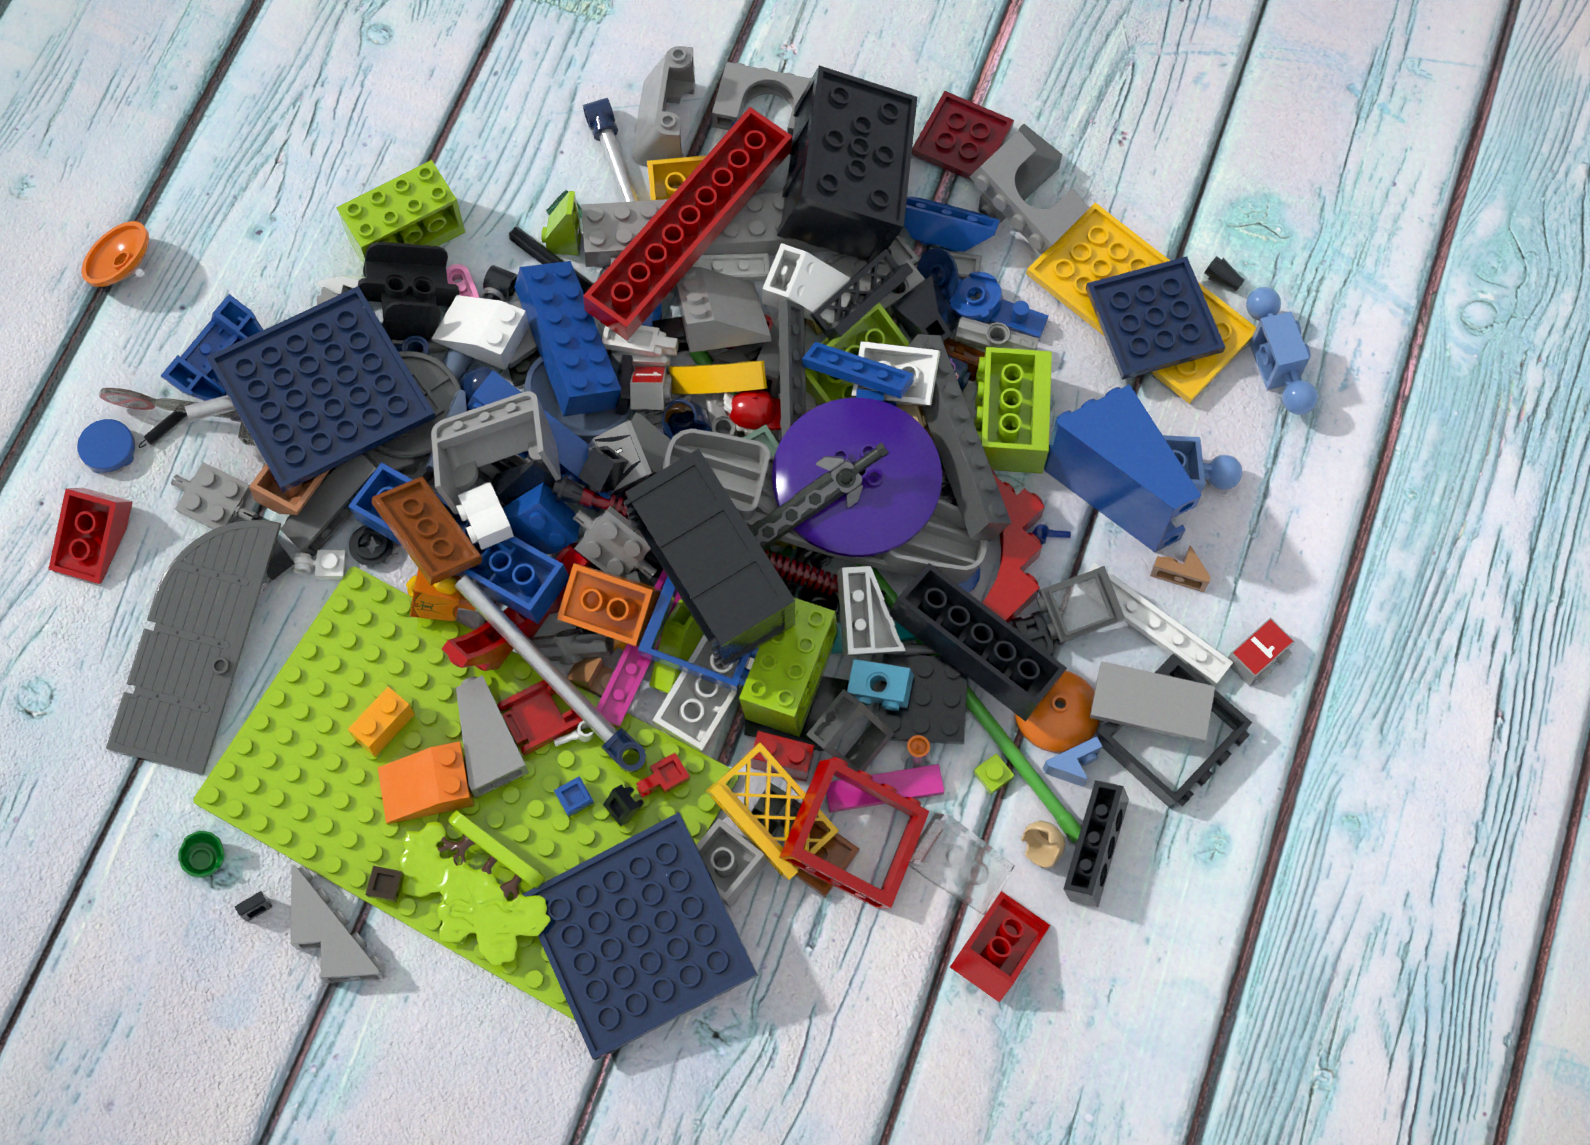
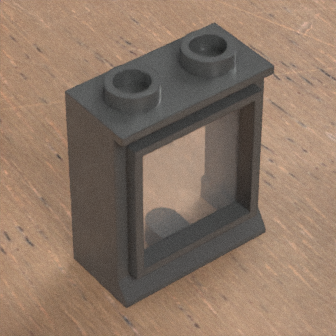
[1036,566,1125,645]

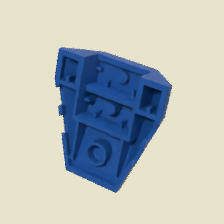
[161,294,264,412]

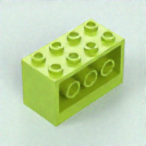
[336,160,466,265]
[974,347,1052,474]
[739,597,839,737]

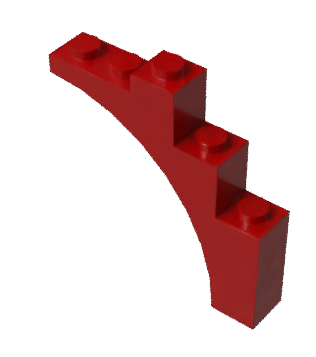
[982,468,1045,624]
[442,543,596,671]

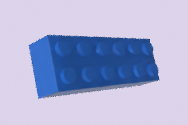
[515,261,621,417]
[467,370,611,512]

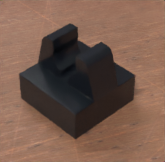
[603,784,644,827]

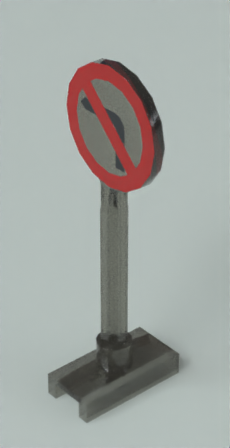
[99,388,256,446]

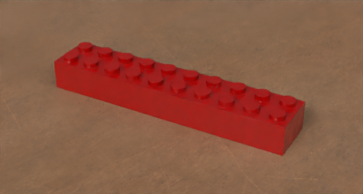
[583,107,793,341]

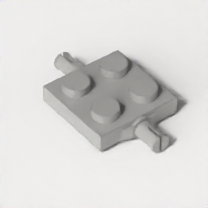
[171,462,258,529]
[573,506,657,579]

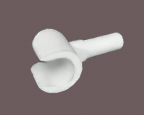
[554,721,594,746]

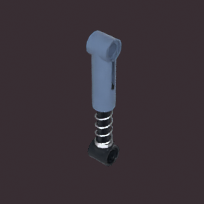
[442,265,518,380]

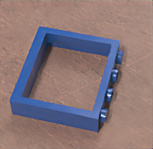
[638,576,759,692]

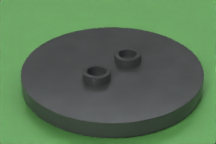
[373,351,461,460]

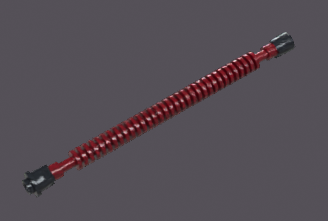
[551,474,885,598]

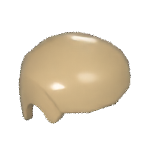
[1021,820,1065,868]

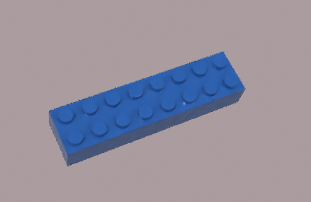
[348,462,570,624]

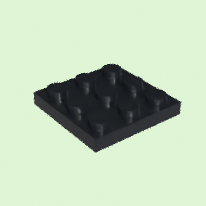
[879,654,968,744]

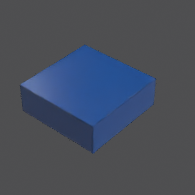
[554,776,594,817]

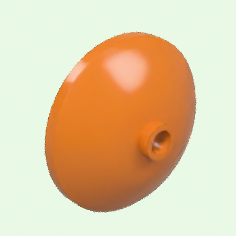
[81,221,149,287]
[1014,670,1100,753]

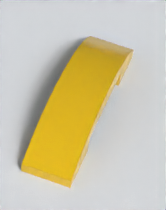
[669,361,767,394]

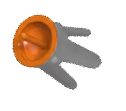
[901,735,932,768]

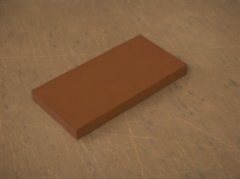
[372,476,482,585]

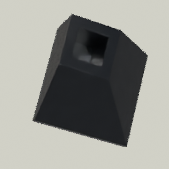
[891,275,959,341]

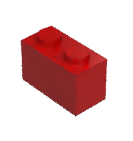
[751,731,814,782]

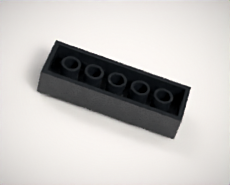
[889,563,1067,722]

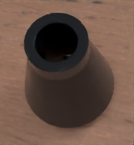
[1204,256,1245,292]

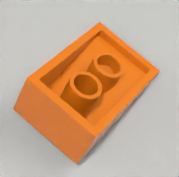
[557,563,662,646]
[378,741,474,824]

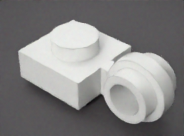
[291,550,347,580]

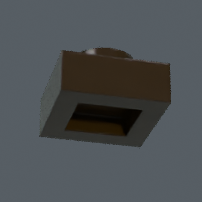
[365,866,404,903]

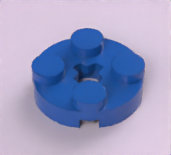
[949,272,1003,323]

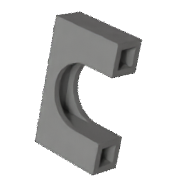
[712,62,812,140]
[970,130,1089,255]

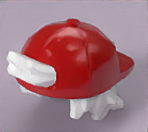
[723,389,781,435]

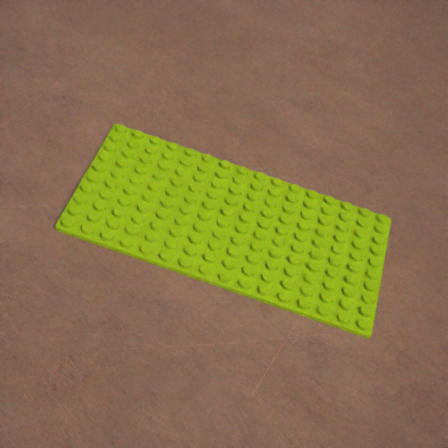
[193,566,739,1021]

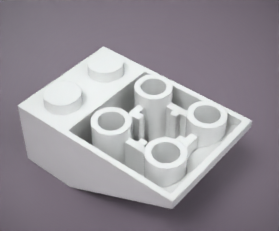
[762,243,853,326]

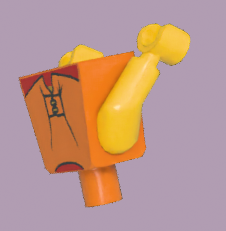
[406,560,476,621]

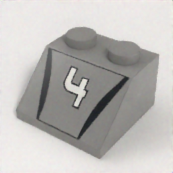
[587,420,652,497]

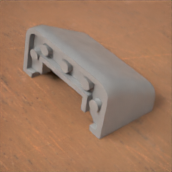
[632,46,696,167]

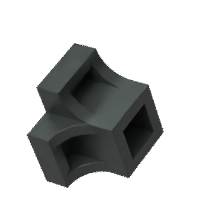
[751,783,801,835]

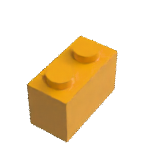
[348,687,415,757]

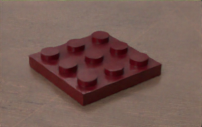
[912,91,1014,181]

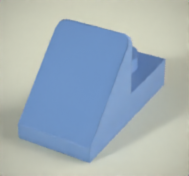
[1043,737,1103,787]

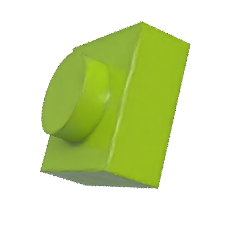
[973,753,1015,795]

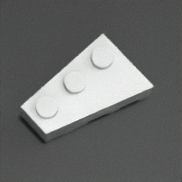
[837,566,906,656]

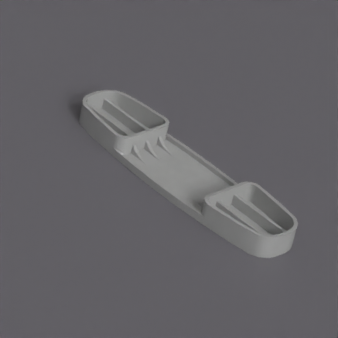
[661,429,988,584]

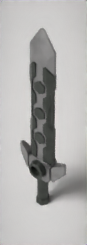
[749,442,890,551]

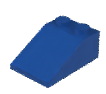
[502,482,580,555]

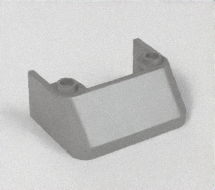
[431,391,561,514]

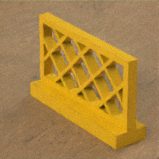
[706,743,839,880]

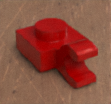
[636,753,690,798]

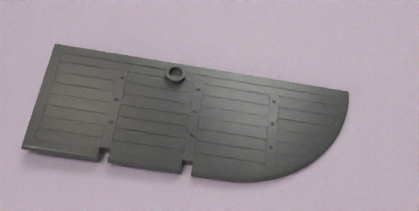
[106,520,281,774]

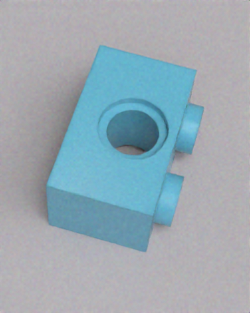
[847,659,914,711]

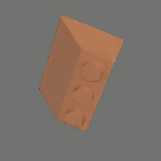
[249,464,331,515]

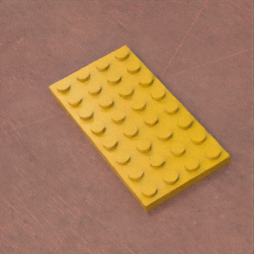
[1026,202,1256,404]

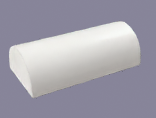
[652,635,754,751]

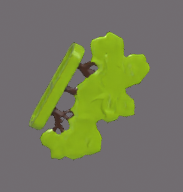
[399,810,551,966]

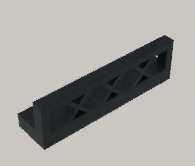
[810,249,913,340]

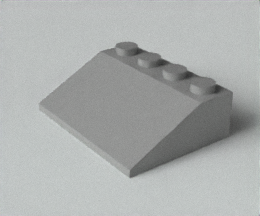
[675,267,771,352]

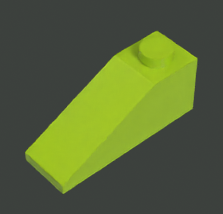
[541,191,582,256]

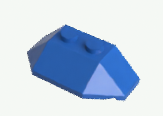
[904,196,1000,252]

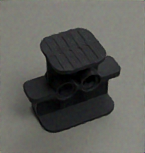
[358,242,459,341]

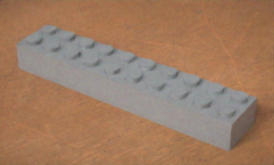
[581,192,830,267]

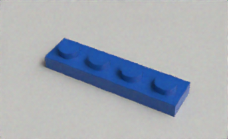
[802,342,914,399]

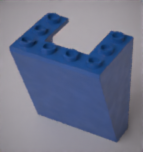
[1044,384,1201,553]

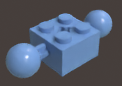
[1246,287,1318,415]
[1163,435,1243,494]

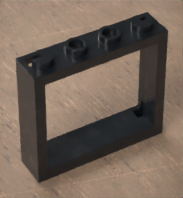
[1095,653,1252,810]

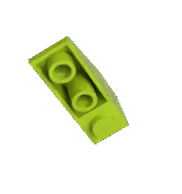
[649,600,704,694]

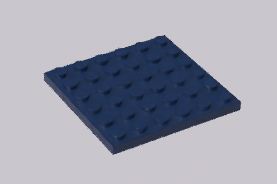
[207,286,436,493]
[521,812,758,1060]

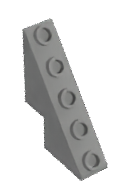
[290,865,385,983]

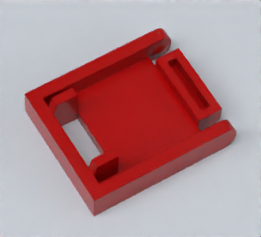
[497,680,583,755]

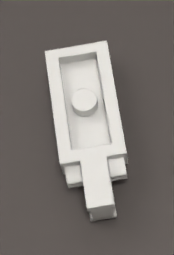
[602,325,679,357]

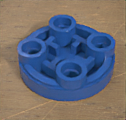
[77,419,135,473]

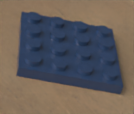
[1085,256,1225,380]

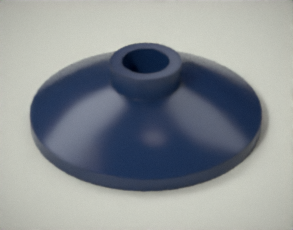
[917,248,959,300]

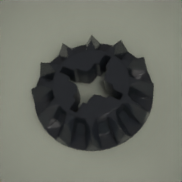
[349,525,395,567]

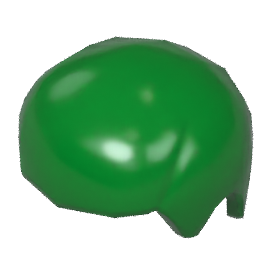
[178,830,225,878]

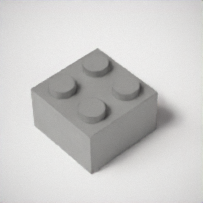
[697,818,768,908]

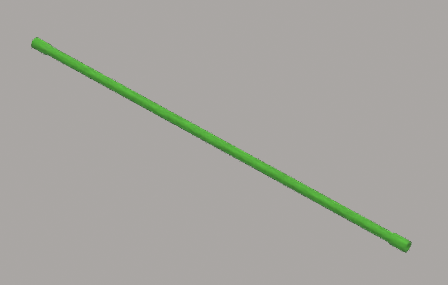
[689,350,1082,844]

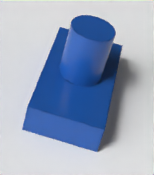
[989,299,1049,342]

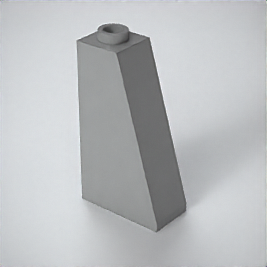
[456,675,529,798]

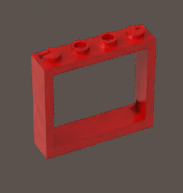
[779,757,930,909]

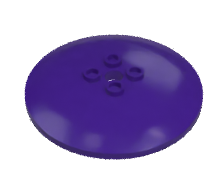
[772,398,942,557]

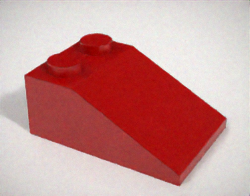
[48,488,133,584]
[950,891,1051,1003]

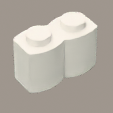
[456,482,514,550]

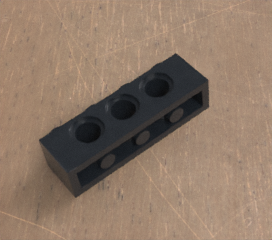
[1063,780,1129,908]

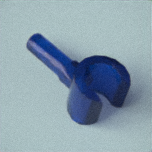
[1032,524,1071,544]

